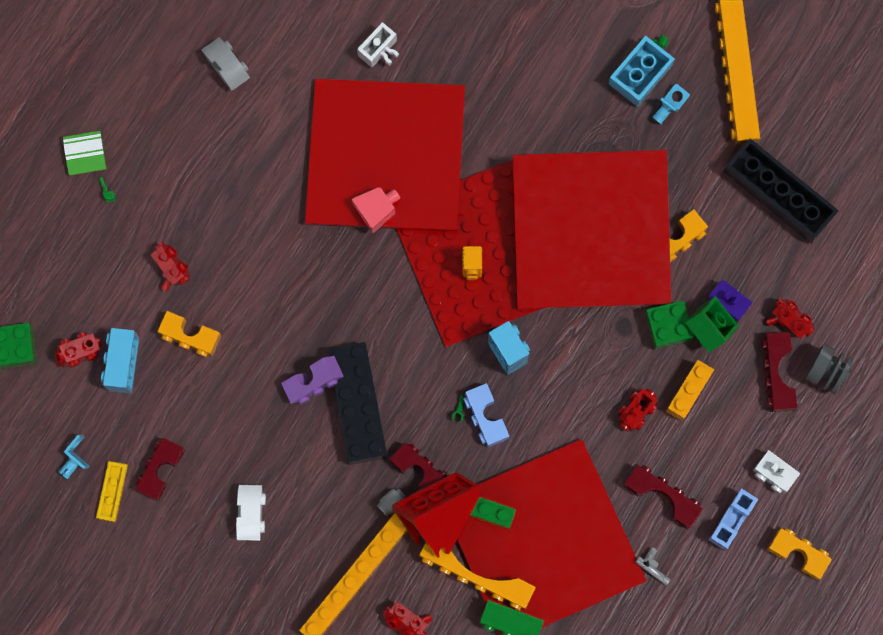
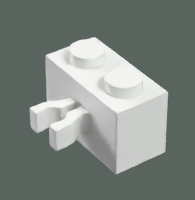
[357,22,399,68]
[753,450,800,494]

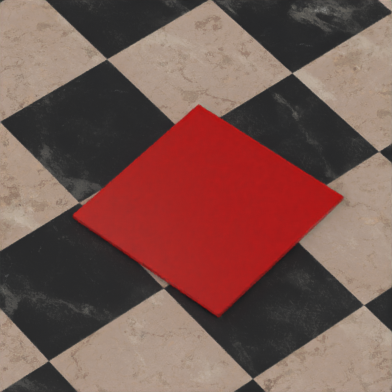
[305,79,465,231]
[513,150,671,309]
[396,153,543,347]
[457,439,647,635]

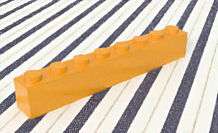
[715,0,760,146]
[299,513,407,635]

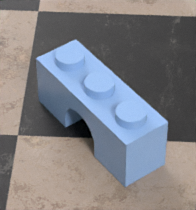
[463,383,510,447]
[709,489,758,550]

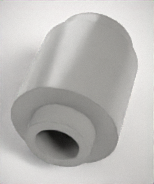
[377,489,406,517]

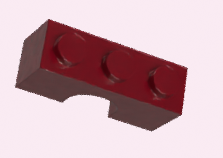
[135,438,186,502]
[390,442,447,490]

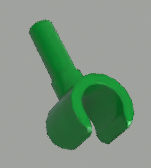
[641,35,669,49]
[99,177,115,202]
[452,395,465,422]

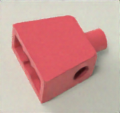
[352,187,401,233]

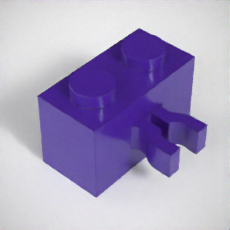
[706,279,753,323]

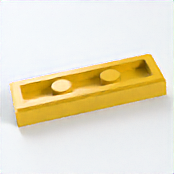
[96,461,128,522]

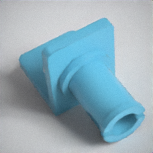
[653,84,690,124]
[59,435,90,479]

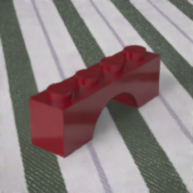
[762,332,797,412]
[624,465,703,530]

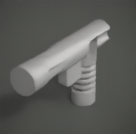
[635,547,670,585]

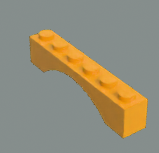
[420,543,536,611]

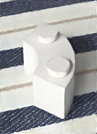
[236,485,266,541]

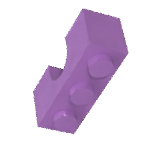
[281,356,344,405]

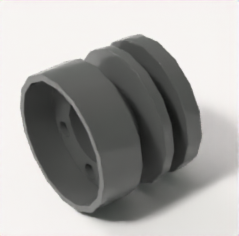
[805,343,853,394]

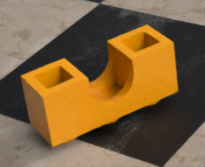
[670,209,708,263]
[158,311,221,357]
[666,360,714,421]
[767,528,832,581]

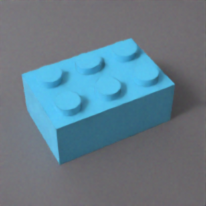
[608,36,675,107]
[488,321,530,375]
[101,328,140,394]

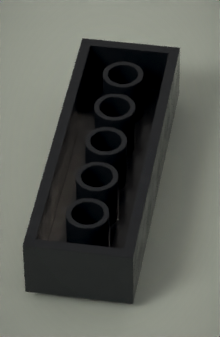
[723,138,839,244]
[328,342,388,465]

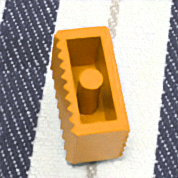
[462,246,482,280]

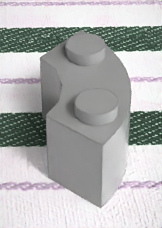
[201,37,250,90]

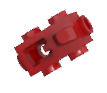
[151,242,191,291]
[766,297,815,339]
[55,332,102,368]
[618,388,658,432]
[383,601,433,635]

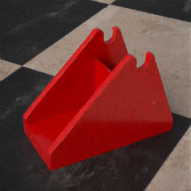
[392,472,480,558]

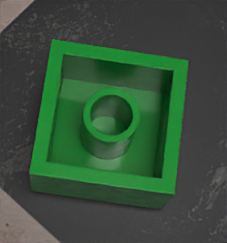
[685,296,739,353]
[645,300,694,350]
[0,323,37,369]

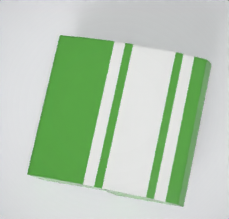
[63,130,107,175]

